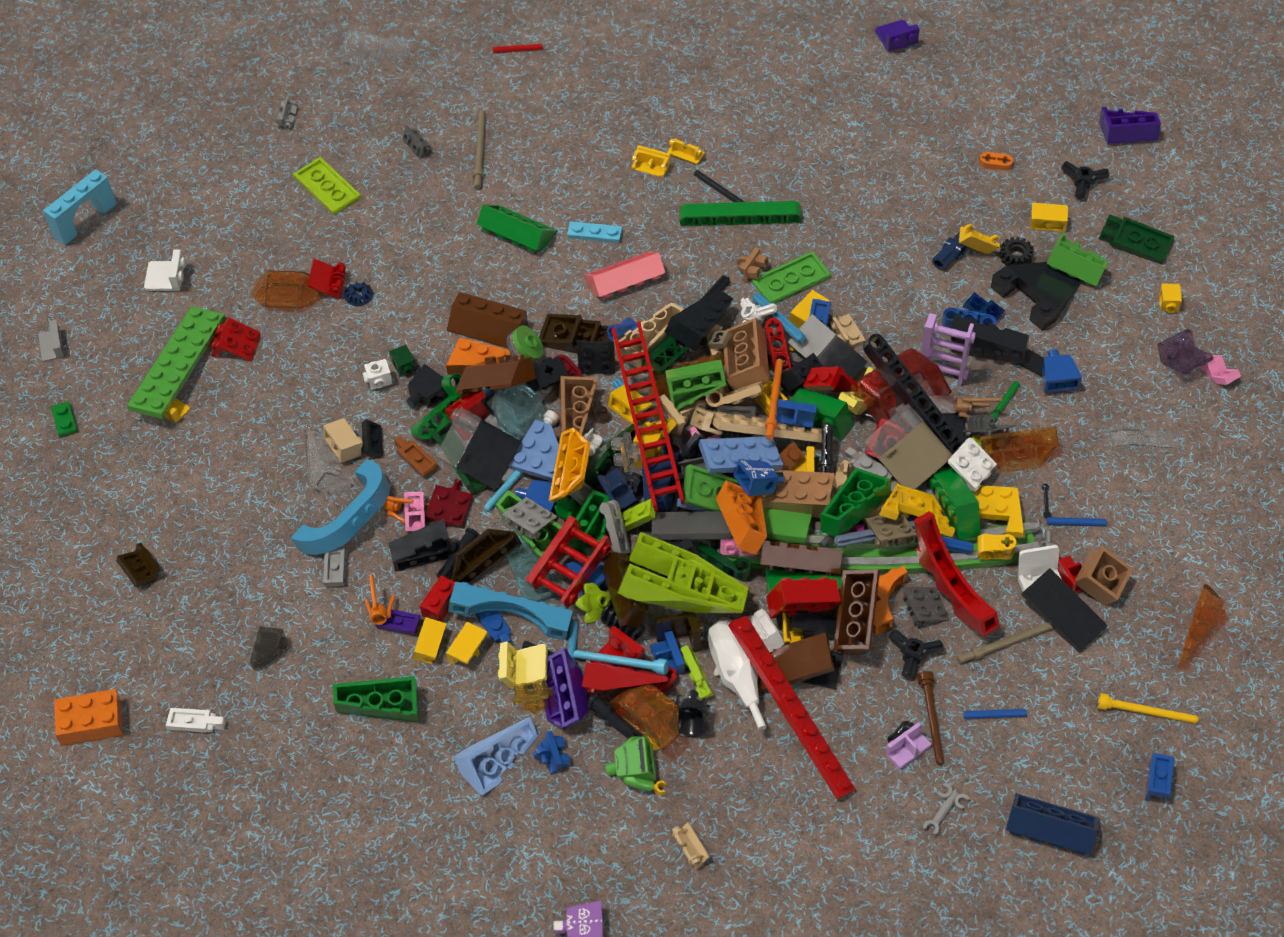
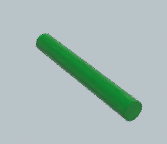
[990,381,1020,420]

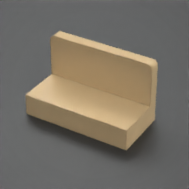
[690,406,723,435]

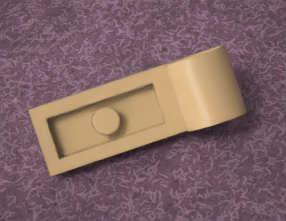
[706,381,764,407]

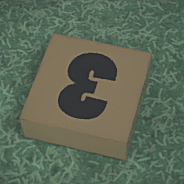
[707,330,732,349]

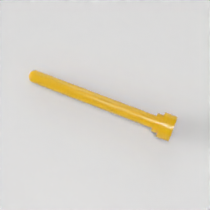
[1097,693,1199,724]

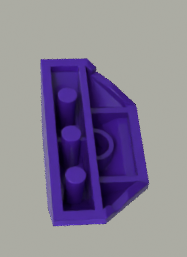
[540,648,590,729]

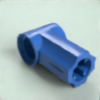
[607,318,638,341]

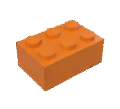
[54,689,123,746]

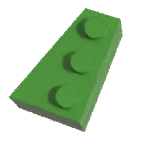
[665,360,726,411]

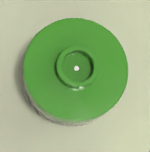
[507,326,543,362]

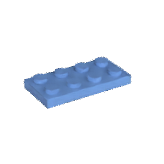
[698,436,783,474]

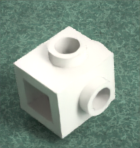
[363,359,393,390]

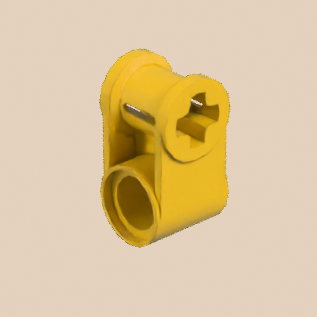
[977,534,1016,560]

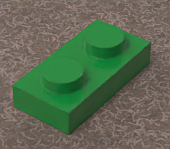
[51,401,78,438]

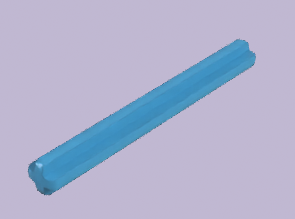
[752,292,806,344]

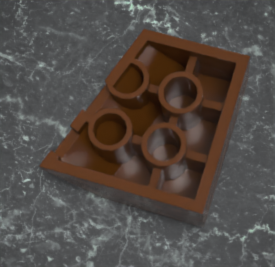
[456,354,536,394]

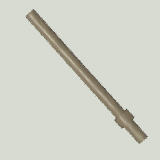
[473,110,486,190]
[957,622,1054,664]

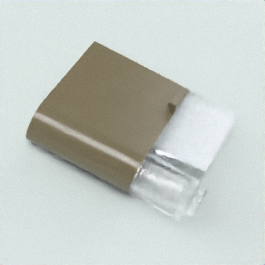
[864,403,952,489]

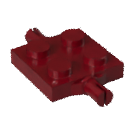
[425,479,473,529]

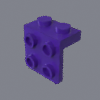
[875,20,920,52]

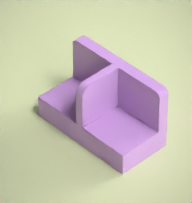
[886,722,932,770]

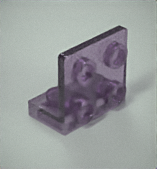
[1157,329,1213,374]

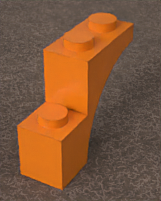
[873,566,907,636]

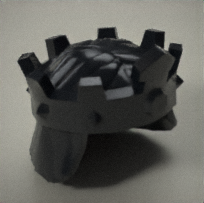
[668,689,711,738]

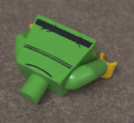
[606,734,666,796]

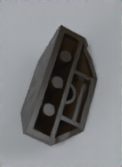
[452,529,522,584]

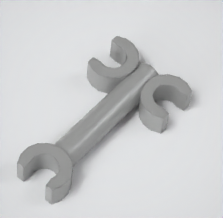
[923,783,970,837]

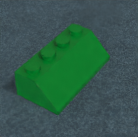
[476,204,558,252]

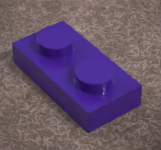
[376,608,421,636]

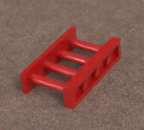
[525,516,612,609]

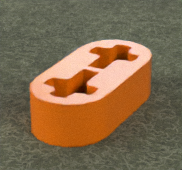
[979,152,1013,171]

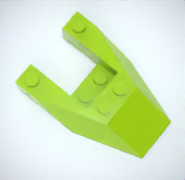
[618,532,749,613]

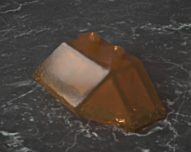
[251,270,324,309]
[980,426,1059,472]
[608,684,679,751]

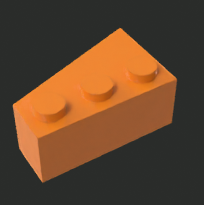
[446,337,512,376]

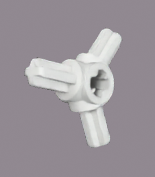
[740,298,778,325]

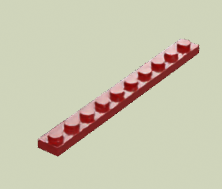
[728,616,856,800]

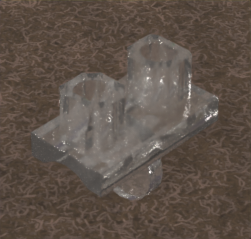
[611,432,641,472]

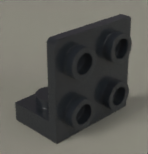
[668,431,706,459]

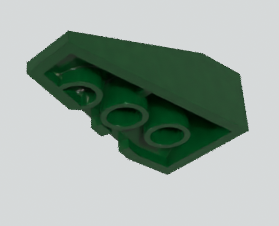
[584,424,636,489]

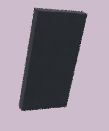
[1021,568,1108,652]

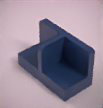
[597,467,639,511]

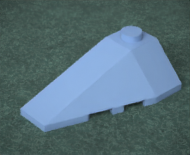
[454,717,538,795]

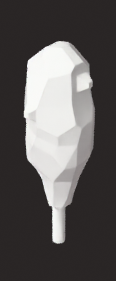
[708,617,766,730]

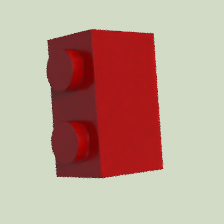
[420,576,455,622]

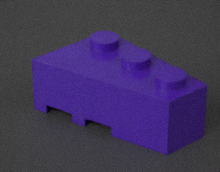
[1100,106,1161,144]

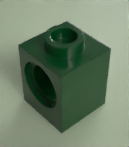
[389,344,417,377]

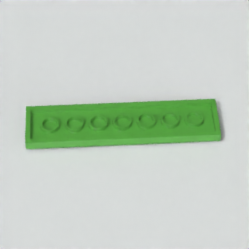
[127,306,225,419]

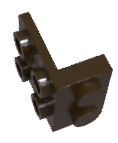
[655,611,704,652]

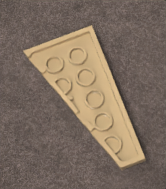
[708,410,822,443]

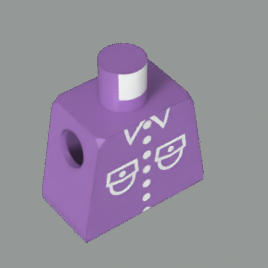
[554,901,603,937]

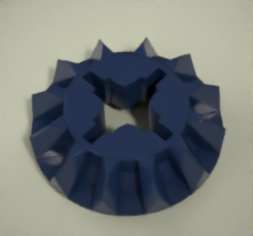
[344,281,373,306]

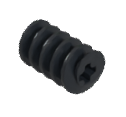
[601,603,646,641]

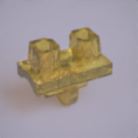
[512,679,553,714]

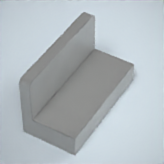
[38,320,64,362]

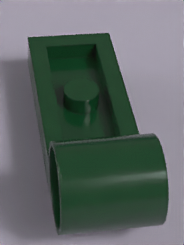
[696,542,751,582]

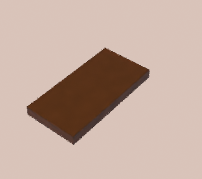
[757,632,835,694]

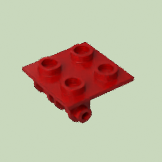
[307,258,346,300]

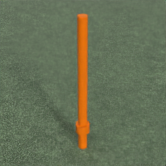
[765,359,783,440]

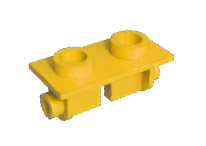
[667,138,705,165]

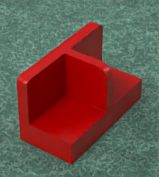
[1058,555,1084,594]

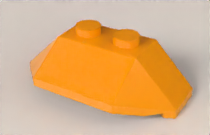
[549,428,591,503]

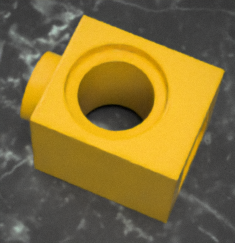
[1159,284,1182,313]

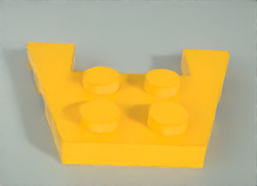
[879,484,955,537]
[949,485,1025,538]

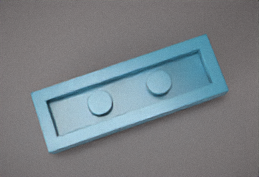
[567,221,622,243]

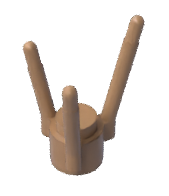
[954,397,1002,419]

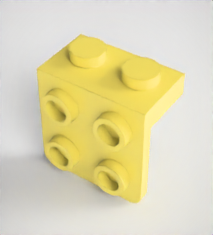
[498,642,548,689]

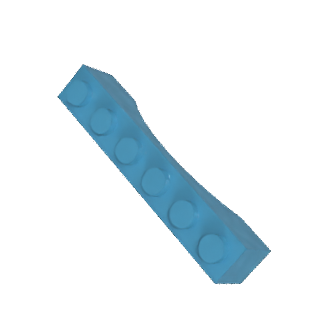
[448,582,573,640]

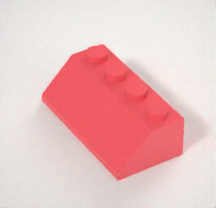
[584,251,665,299]

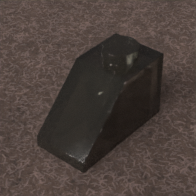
[250,626,288,671]

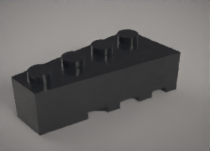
[664,289,734,351]
[951,313,1029,364]

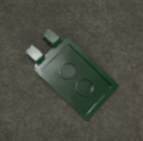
[1099,214,1175,265]

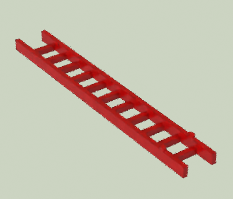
[611,321,685,512]

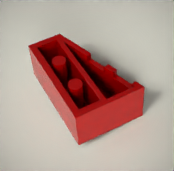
[766,577,841,619]

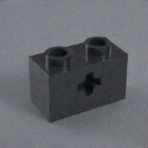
[781,353,823,392]
[526,357,569,394]

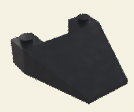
[990,262,1081,331]

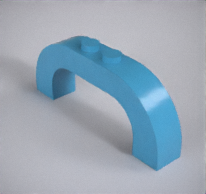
[291,459,390,555]

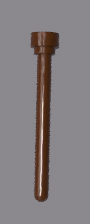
[917,671,944,765]

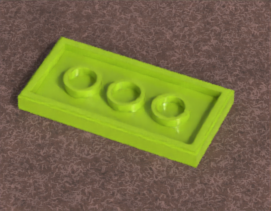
[293,157,362,215]

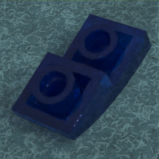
[962,292,1006,321]

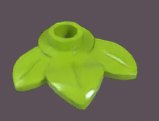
[575,583,610,623]

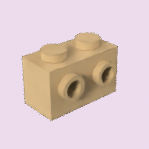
[323,418,363,463]

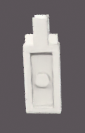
[166,708,226,732]

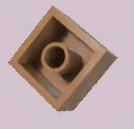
[1075,546,1133,605]

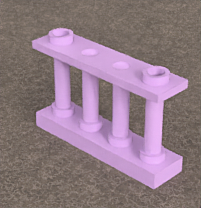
[918,313,976,386]

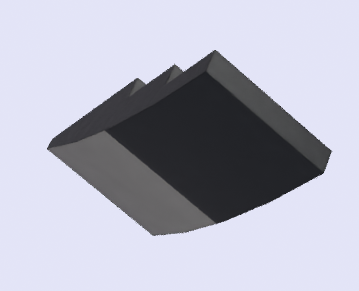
[788,315,868,379]

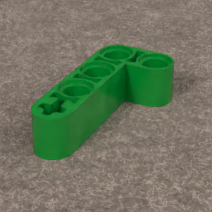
[411,374,471,440]

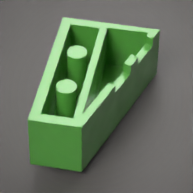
[1047,233,1109,286]

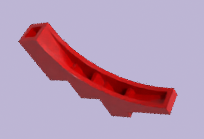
[913,511,1000,637]

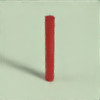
[493,43,543,53]

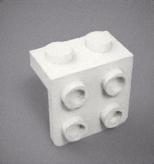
[144,250,186,291]
[948,438,996,493]
[1017,545,1061,591]

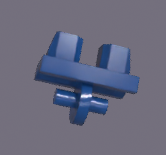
[533,731,570,775]

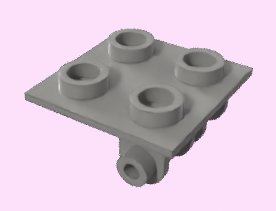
[502,497,557,540]

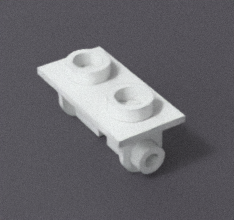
[584,428,603,456]

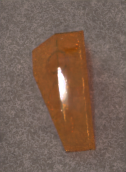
[1177,584,1226,670]

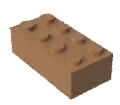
[724,318,770,391]
[761,470,837,518]

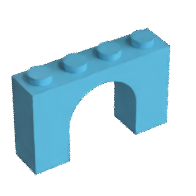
[43,169,117,246]

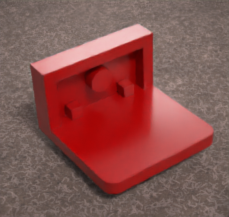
[210,317,261,361]
[803,366,860,392]

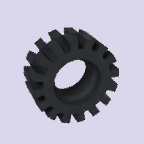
[1000,237,1034,266]

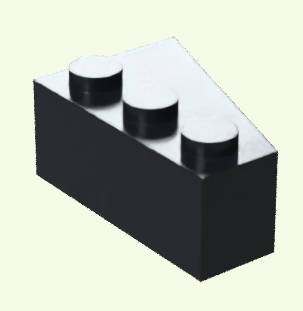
[388,519,452,571]

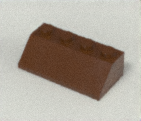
[447,292,528,350]
[834,569,880,655]

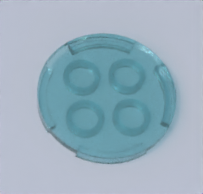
[492,384,545,438]

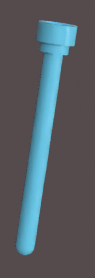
[484,470,523,511]
[573,650,669,675]

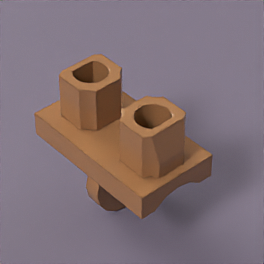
[737,248,769,283]

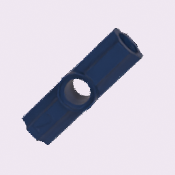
[932,229,973,270]

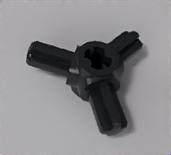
[1061,161,1110,200]
[889,629,944,679]

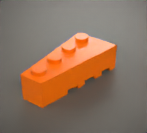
[715,480,767,555]

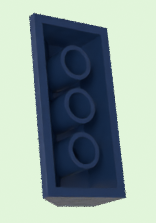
[1006,793,1099,855]

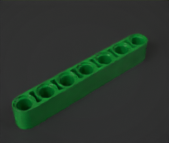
[679,201,802,227]

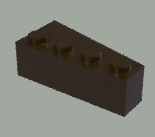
[601,551,649,629]

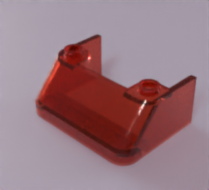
[857,348,952,425]

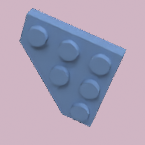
[509,419,559,481]

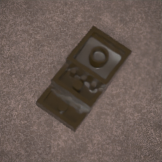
[539,314,611,353]

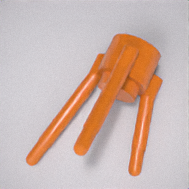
[382,495,429,524]
[365,574,396,625]

